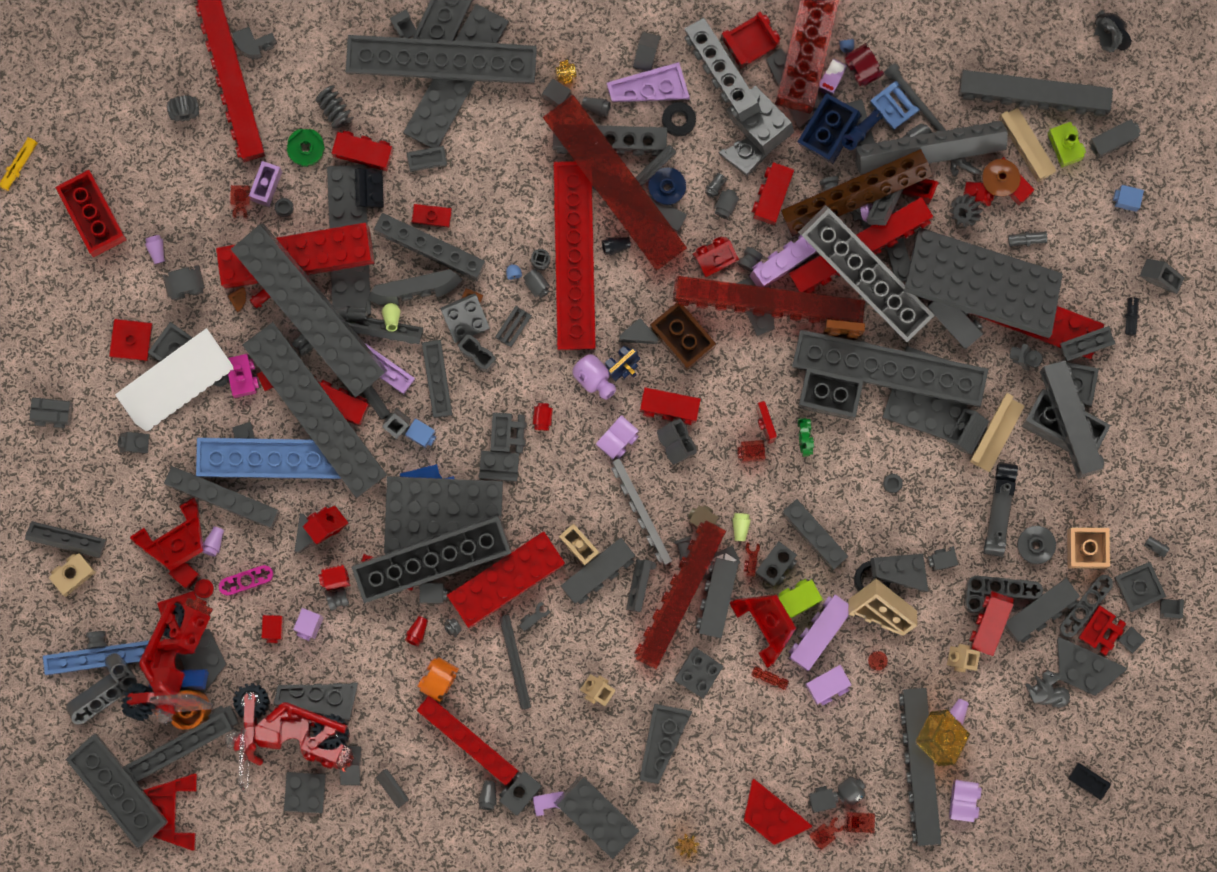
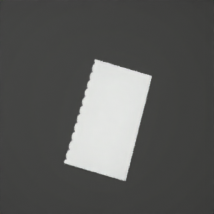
[115,328,234,431]

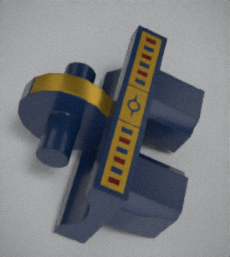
[605,346,640,382]

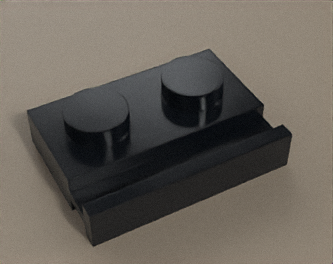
[355,168,384,209]

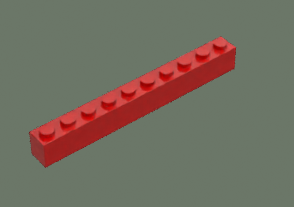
[195,0,266,162]

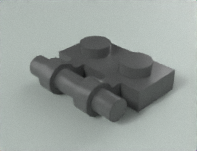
[490,413,527,453]

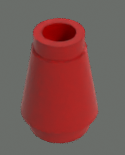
[405,616,428,646]

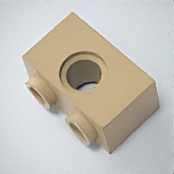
[559,523,599,566]
[49,553,96,597]

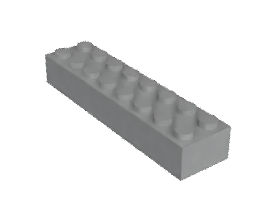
[798,205,935,342]

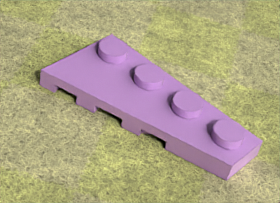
[607,62,690,102]

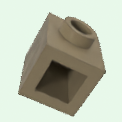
[688,505,719,535]

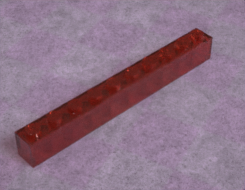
[673,276,865,323]

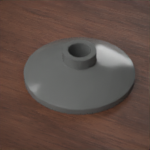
[1017,526,1056,564]

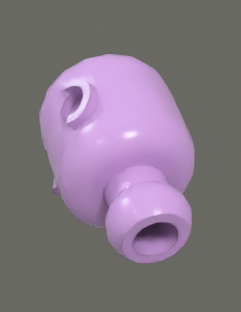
[572,354,616,400]

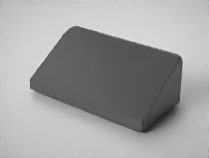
[376,769,409,808]

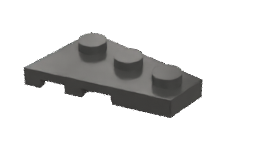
[719,137,767,177]

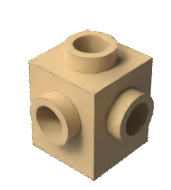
[947,644,980,673]
[580,674,616,706]

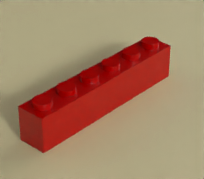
[416,696,519,786]

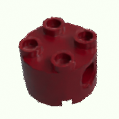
[844,43,884,87]

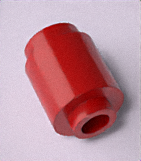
[532,403,553,431]

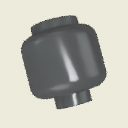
[837,776,866,806]

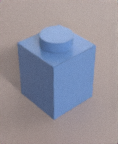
[1113,185,1144,212]
[405,418,436,449]

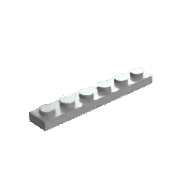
[611,458,672,566]

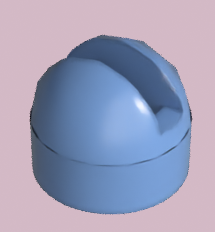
[839,39,855,53]
[506,265,522,280]

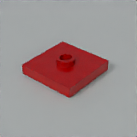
[109,319,153,361]
[756,401,777,444]

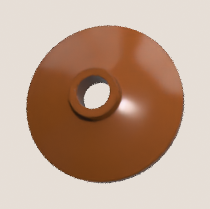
[982,159,1020,197]

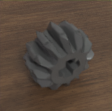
[167,95,200,122]
[949,194,983,227]

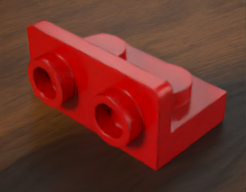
[692,236,739,277]

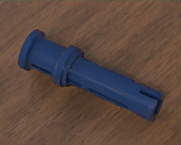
[841,109,883,150]

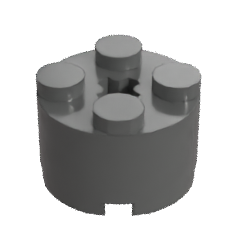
[162,265,205,301]

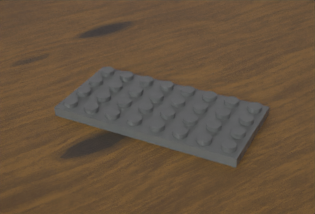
[904,227,1063,338]

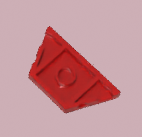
[743,779,812,845]

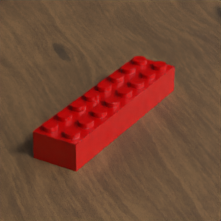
[216,222,375,289]

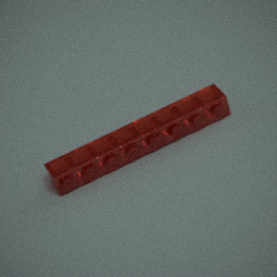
[635,520,727,669]

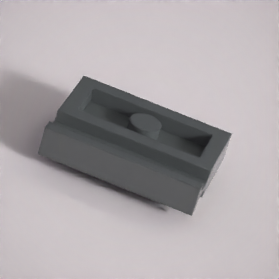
[479,451,519,482]

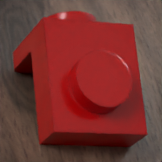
[963,182,994,206]

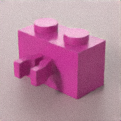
[228,354,259,398]

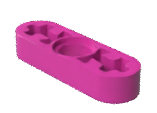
[219,565,274,596]

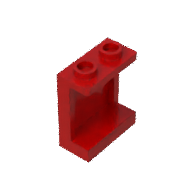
[721,11,781,69]

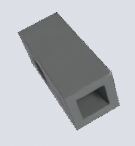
[1089,119,1140,159]

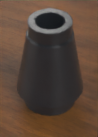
[602,237,631,256]

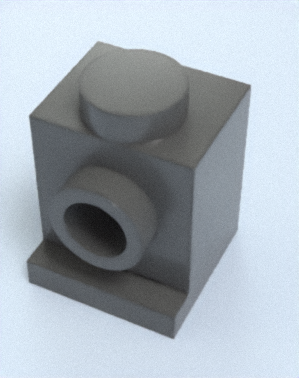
[927,546,958,571]

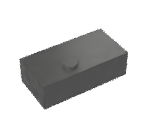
[1021,389,1111,452]

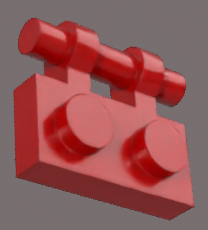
[1078,605,1126,656]

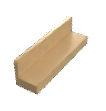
[999,108,1056,182]
[970,393,1024,472]

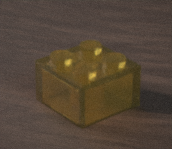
[915,710,970,766]

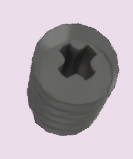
[316,85,354,128]

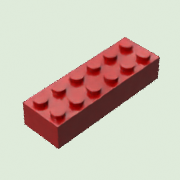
[447,531,565,629]

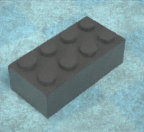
[554,775,639,859]

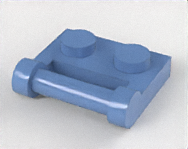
[870,81,920,131]

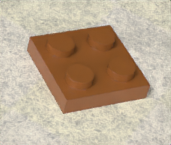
[823,320,865,340]

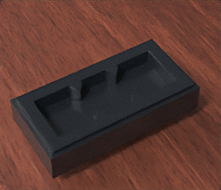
[1067,762,1111,800]

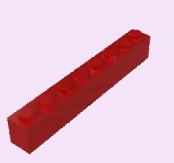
[789,197,933,296]

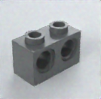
[755,541,797,587]

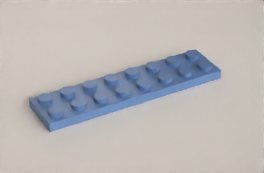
[196,438,341,479]

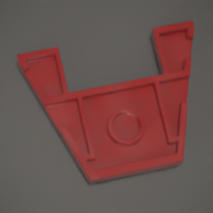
[130,498,204,571]
[729,595,796,668]
[143,774,198,851]

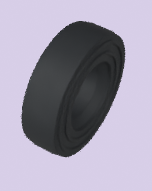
[662,102,696,137]

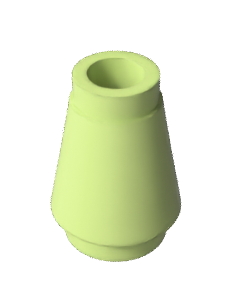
[382,303,401,332]
[732,513,751,541]

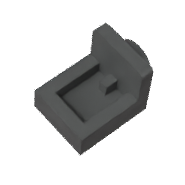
[117,432,149,454]

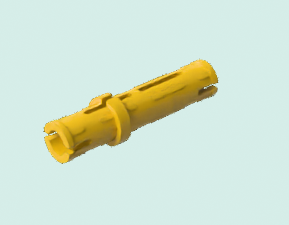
[0,137,38,191]

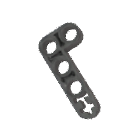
[964,576,1043,613]
[66,653,137,724]

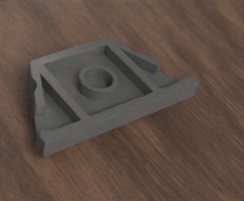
[178,629,227,694]
[1057,637,1127,696]

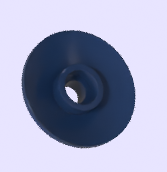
[648,167,686,205]

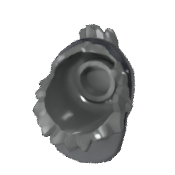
[1094,10,1132,53]

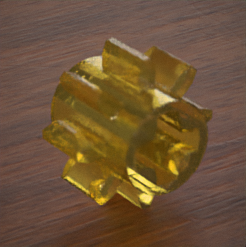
[555,60,577,84]
[675,834,700,858]

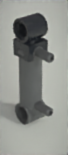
[984,462,1018,557]

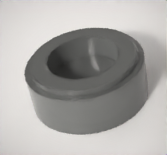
[883,474,903,493]

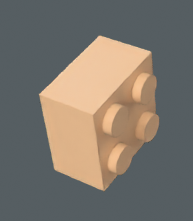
[1067,528,1110,569]

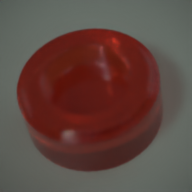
[868,651,888,671]

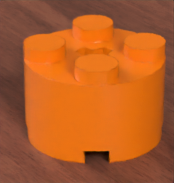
[417,657,459,703]
[168,690,212,730]

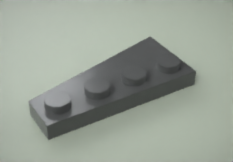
[639,704,692,784]

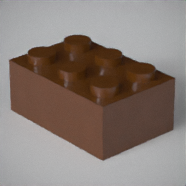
[650,300,716,372]

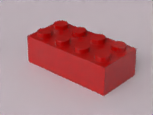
[55,170,127,258]

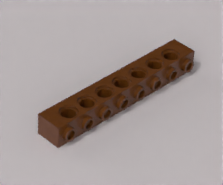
[781,149,933,237]

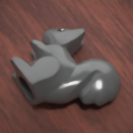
[1025,670,1070,708]

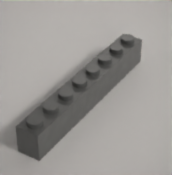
[958,70,1113,117]
[855,121,1008,175]
[899,688,941,846]

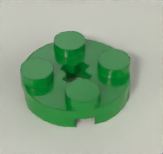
[287,129,325,167]
[797,418,814,457]

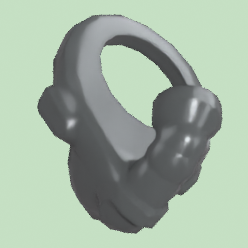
[950,157,981,177]

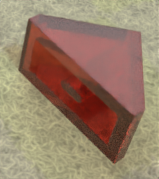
[844,812,875,833]

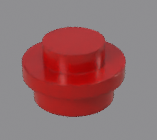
[194,579,214,599]

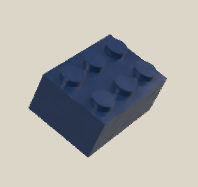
[797,93,862,164]

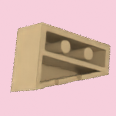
[848,579,917,636]

